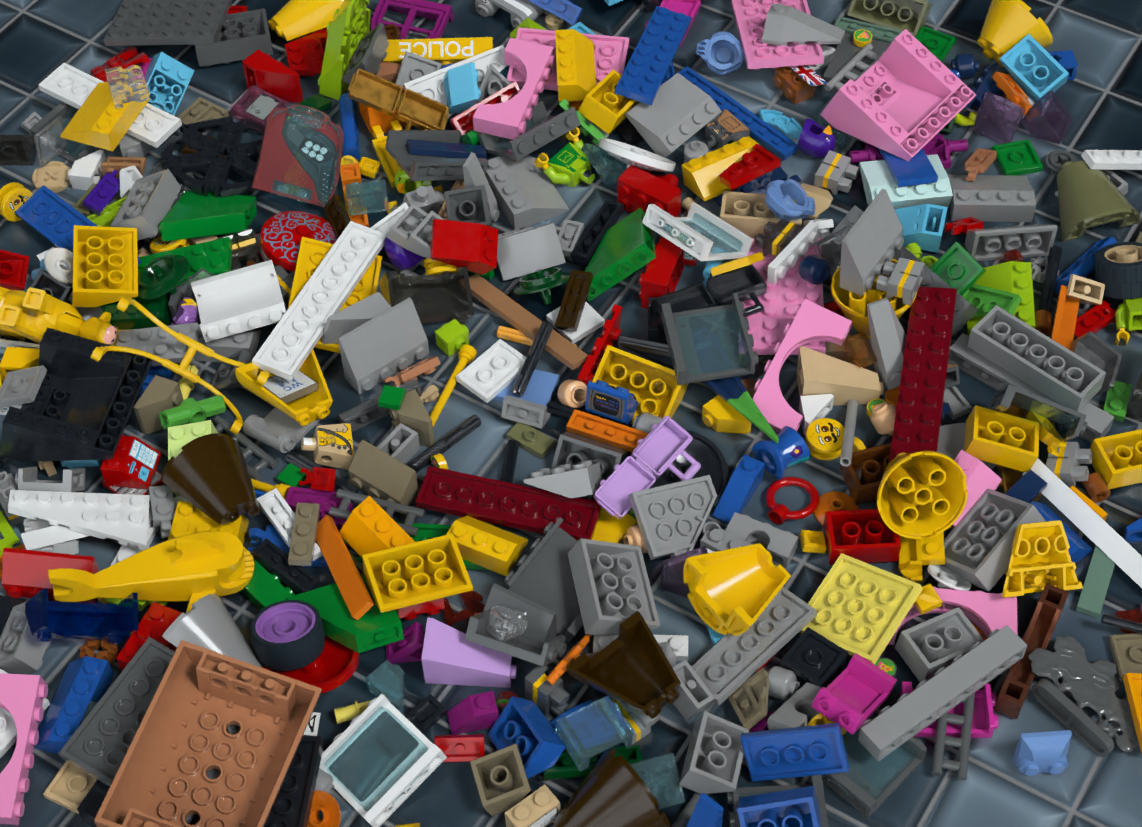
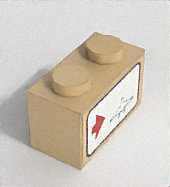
[505,785,561,827]

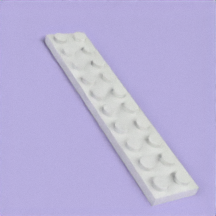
[252,221,387,381]

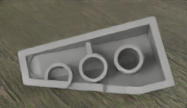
[762,3,845,46]
[463,152,499,223]
[867,298,906,390]

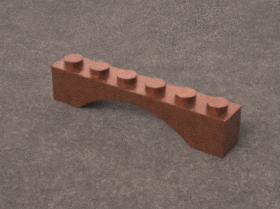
[994,583,1069,719]

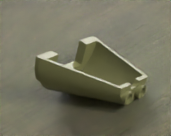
[1057,159,1141,242]

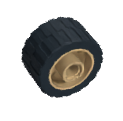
[1094,242,1142,299]

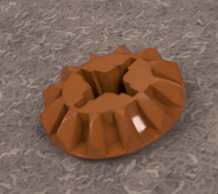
[79,634,118,664]

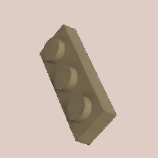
[288,503,320,566]

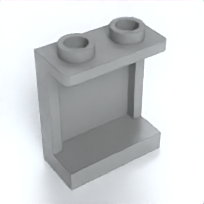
[15,467,85,492]

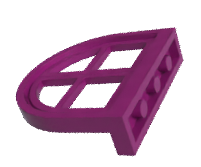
[371,0,454,39]

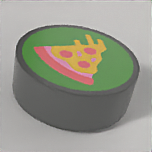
[875,658,897,678]

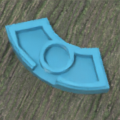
[759,109,803,139]

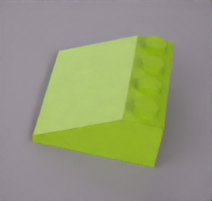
[967,261,1035,336]

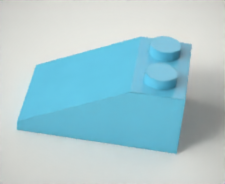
[1000,34,1069,106]

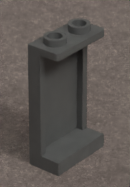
[465,610,567,666]

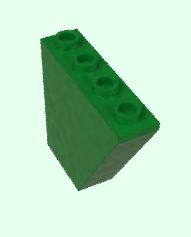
[159,190,257,241]
[585,208,656,302]
[287,575,404,653]

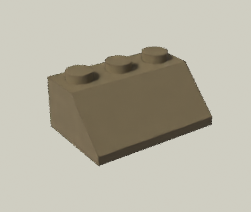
[348,440,419,515]

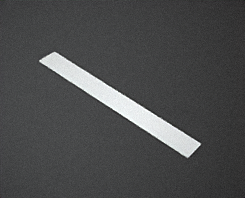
[1022,458,1142,588]
[20,496,189,550]

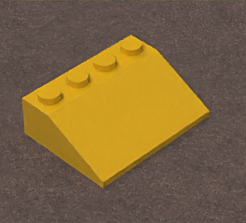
[60,78,150,151]
[72,225,138,307]
[585,345,689,424]
[362,533,473,613]

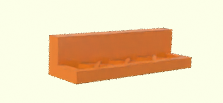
[1051,285,1080,350]
[566,409,649,452]

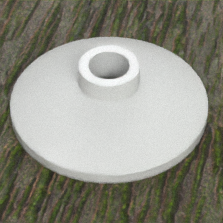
[44,248,73,284]
[927,565,971,591]

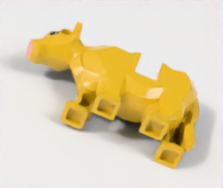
[0,286,119,346]

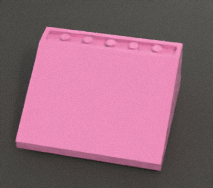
[820,29,976,161]

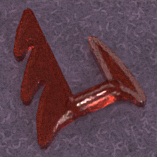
[444,590,485,627]

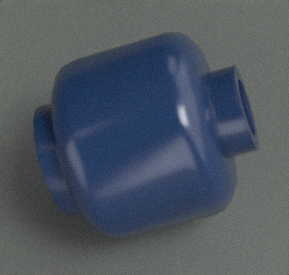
[951,54,979,79]
[799,255,830,285]

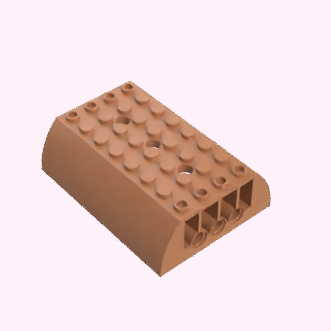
[94,640,322,827]

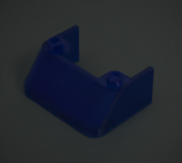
[25,588,138,644]

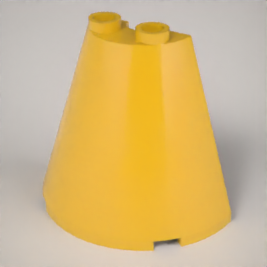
[268,0,345,41]
[235,350,333,426]
[683,543,791,636]

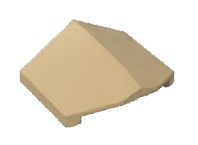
[800,183,833,220]

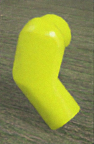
[955,112,980,126]

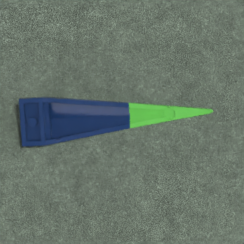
[692,327,779,443]

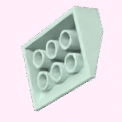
[859,154,953,209]

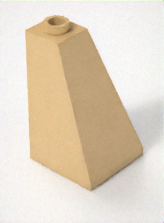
[796,346,884,406]

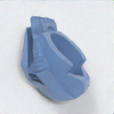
[696,31,745,75]
[765,179,816,222]

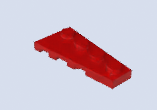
[577,304,622,386]

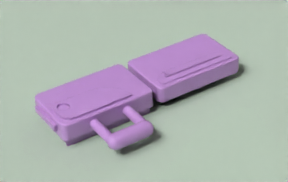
[594,416,701,519]

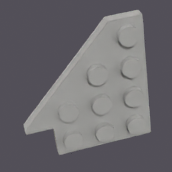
[628,475,717,573]

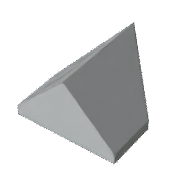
[478,63,511,103]

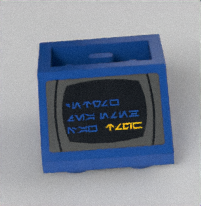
[585,380,638,427]

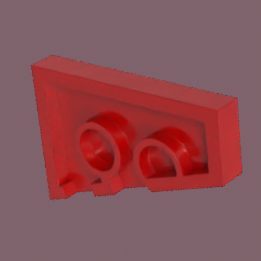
[719,143,781,190]

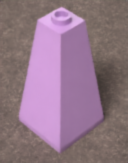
[421,618,517,688]

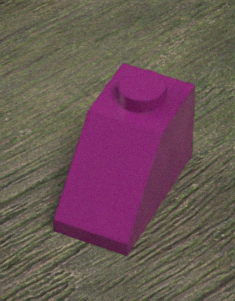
[447,691,499,735]

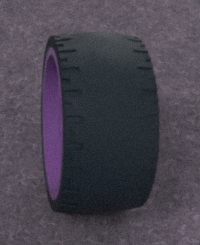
[251,600,325,671]

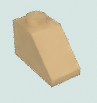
[1066,274,1105,305]

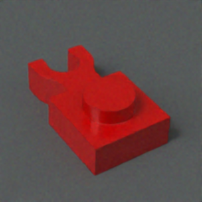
[944,217,984,235]
[299,467,336,492]

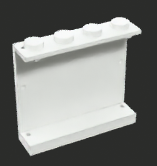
[191,260,286,343]

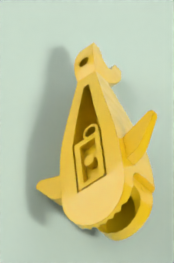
[48,529,254,612]

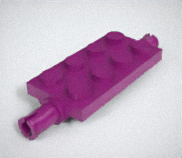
[849,135,968,169]

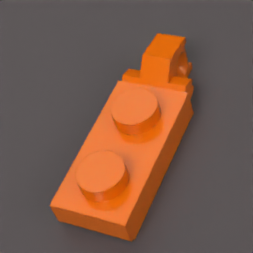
[992,72,1032,115]

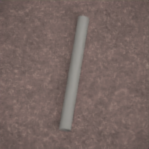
[840,399,858,467]

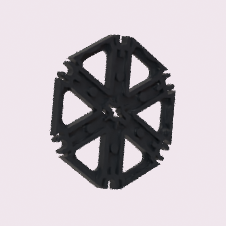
[161,117,275,197]

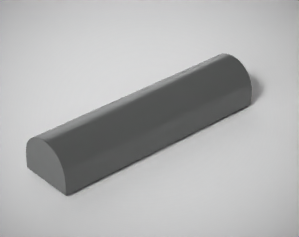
[337,378,422,432]

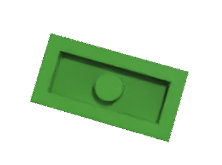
[1103,380,1132,422]

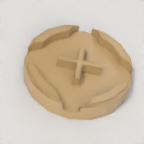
[32,161,71,193]

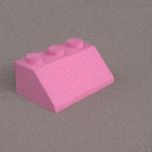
[950,450,1002,529]

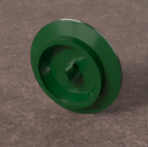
[138,255,189,300]
[513,267,570,305]

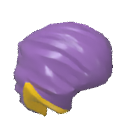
[171,297,200,325]

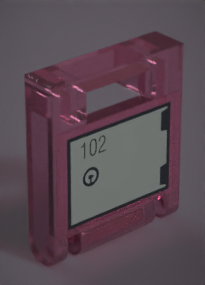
[231,85,291,129]

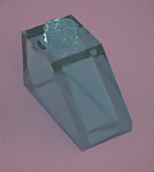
[366,660,405,715]

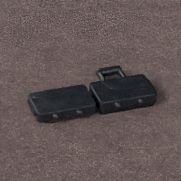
[655,264,767,317]

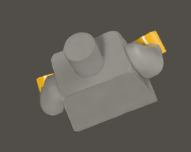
[385,185,445,214]

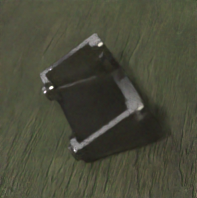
[379,267,474,324]

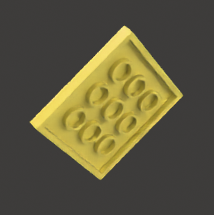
[798,553,923,665]

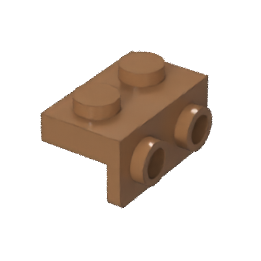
[100,157,147,178]

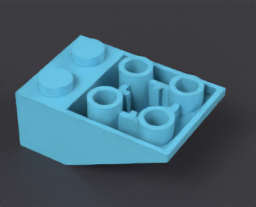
[143,52,194,116]
[895,203,948,253]

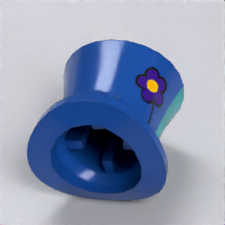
[752,426,810,480]

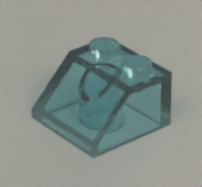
[345,179,389,216]

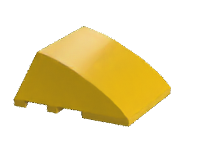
[1001,520,1083,598]

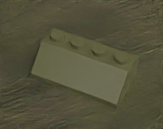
[847,0,932,37]

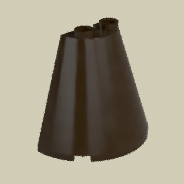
[161,433,260,525]
[566,610,681,719]
[552,747,671,827]

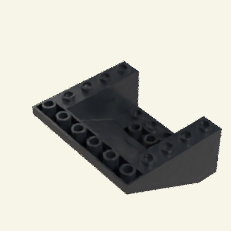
[1,327,153,462]

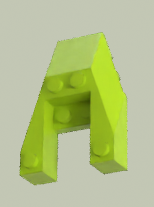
[318,0,371,100]

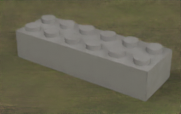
[967,305,1106,412]

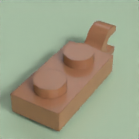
[965,148,997,182]
[383,356,441,387]

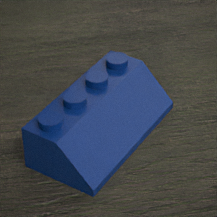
[34,656,114,754]

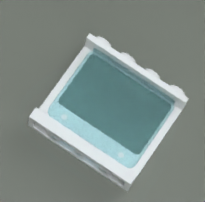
[642,202,754,261]
[319,694,447,827]

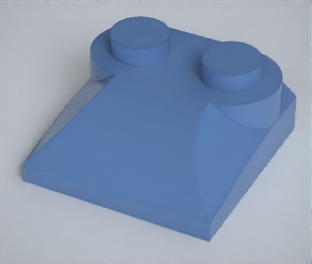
[1013,730,1072,776]

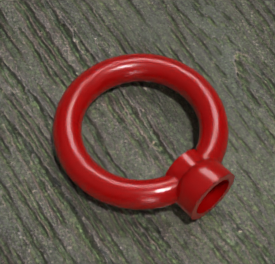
[765,477,820,525]

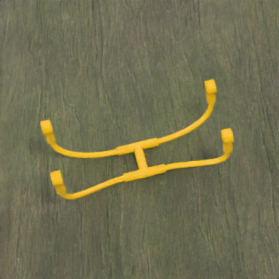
[90,296,270,435]

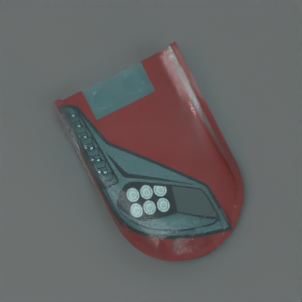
[252,104,344,207]

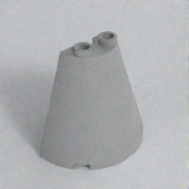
[162,594,262,668]

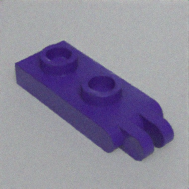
[82,169,120,216]

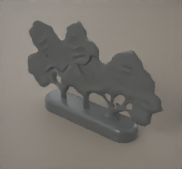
[1028,636,1140,757]

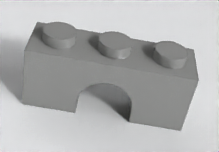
[725,512,798,570]
[767,682,822,730]

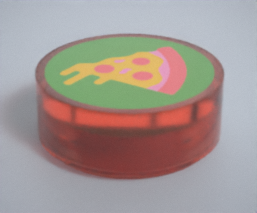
[496,691,519,711]

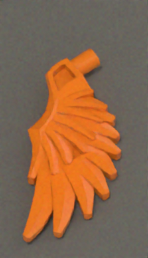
[546,634,592,685]

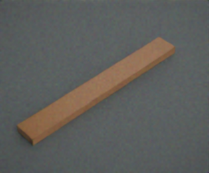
[461,273,588,370]

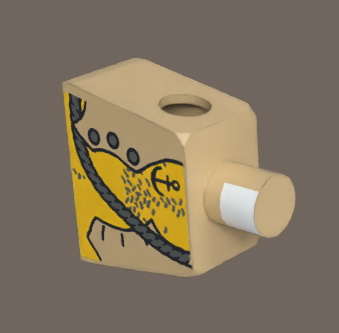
[301,423,354,470]

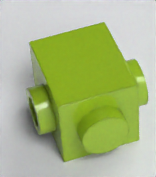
[435,319,469,357]

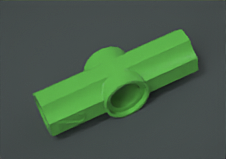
[159,395,226,429]

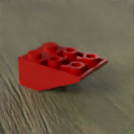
[242,49,303,103]

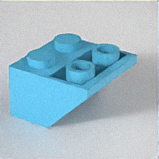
[443,62,481,113]

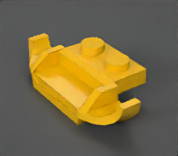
[898,531,945,583]

